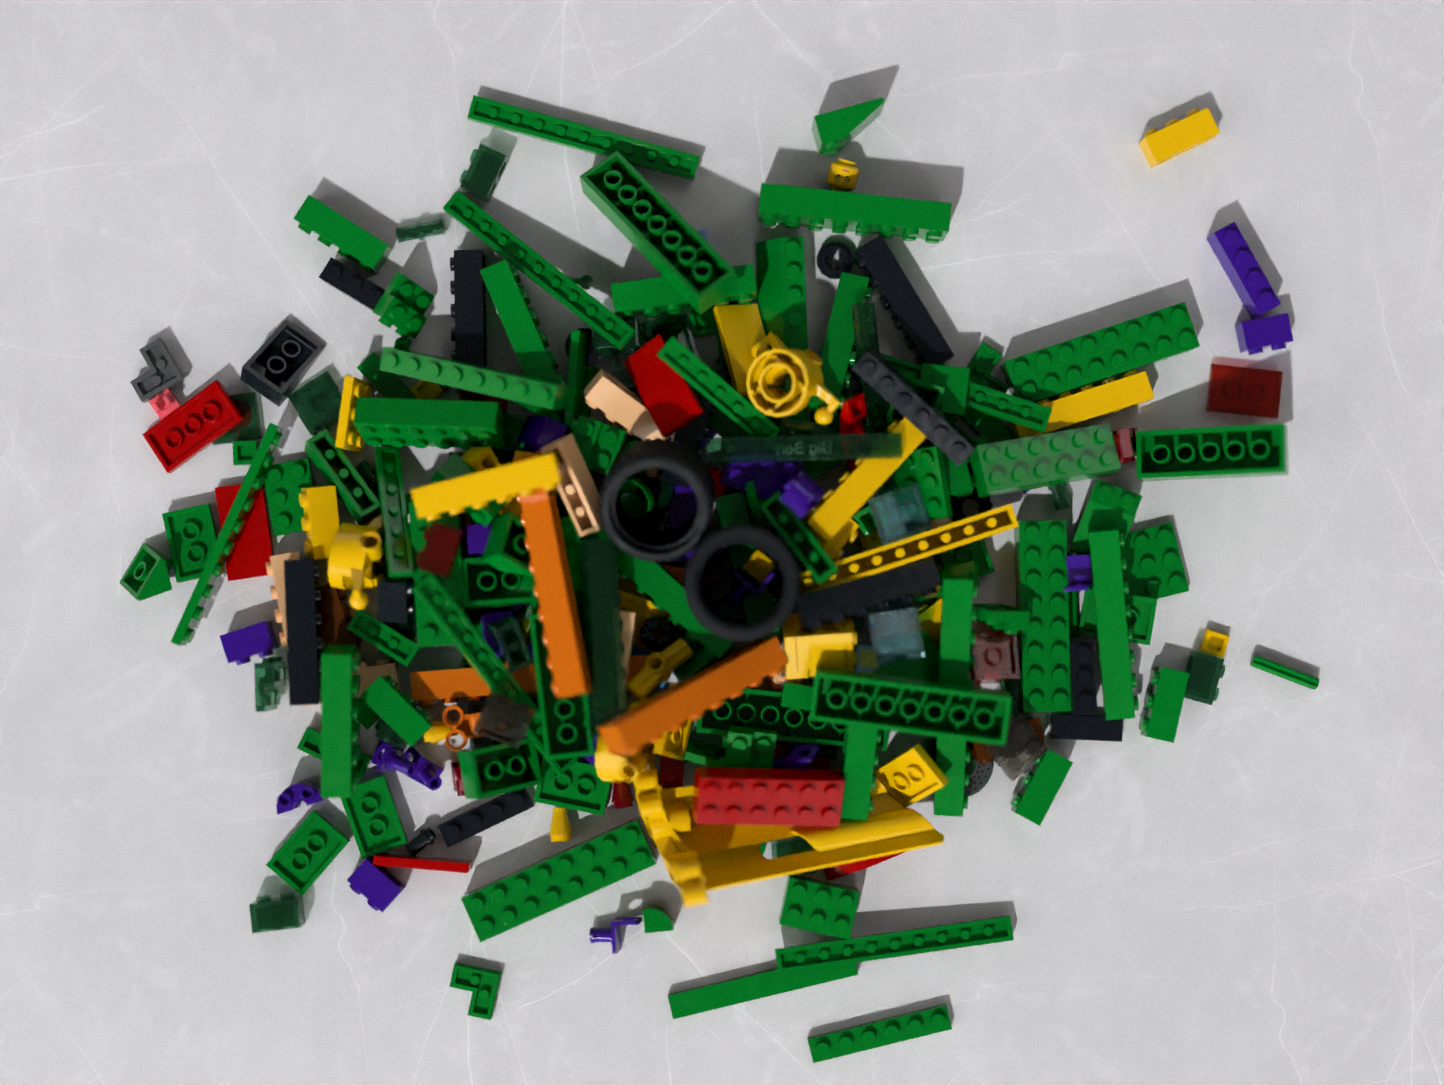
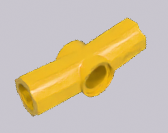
[626,638,693,701]

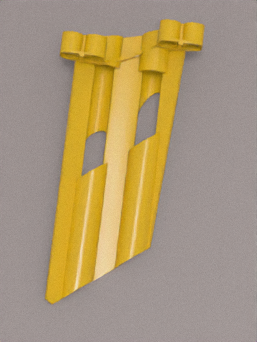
[633,768,944,908]

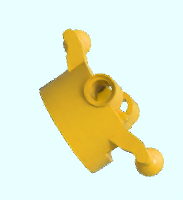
[746,331,841,426]
[328,515,384,610]
[595,697,659,784]

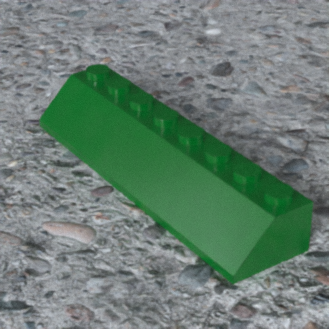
[756,237,811,429]

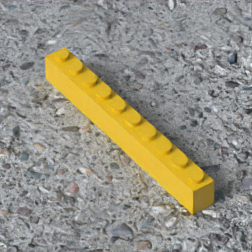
[781,504,1019,595]

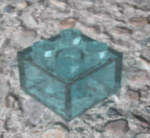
[868,484,932,546]
[868,608,926,664]

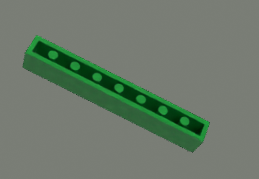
[380,347,568,410]
[1087,526,1139,720]

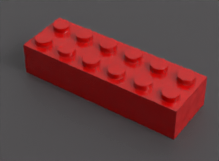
[692,767,844,826]

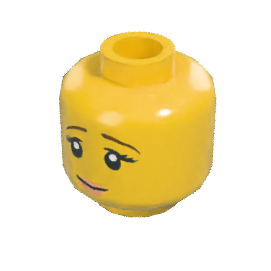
[826,158,860,192]

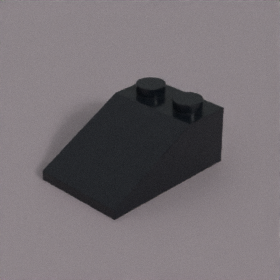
[240,319,325,407]

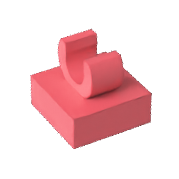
[148,389,181,420]

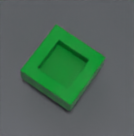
[233,441,259,466]

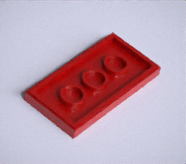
[623,334,704,438]
[142,380,245,473]
[215,482,274,581]

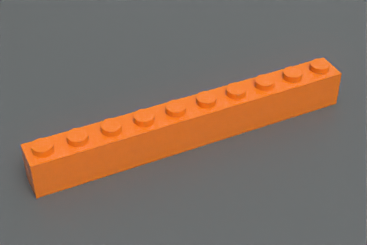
[513,452,593,698]
[410,654,649,705]

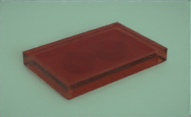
[1206,364,1283,419]

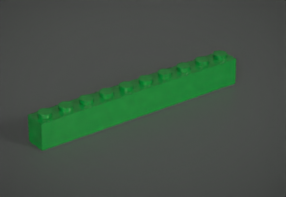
[556,490,738,659]
[933,575,977,817]

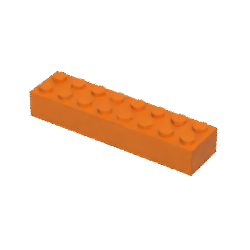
[597,637,789,756]

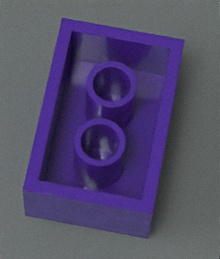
[717,437,804,500]

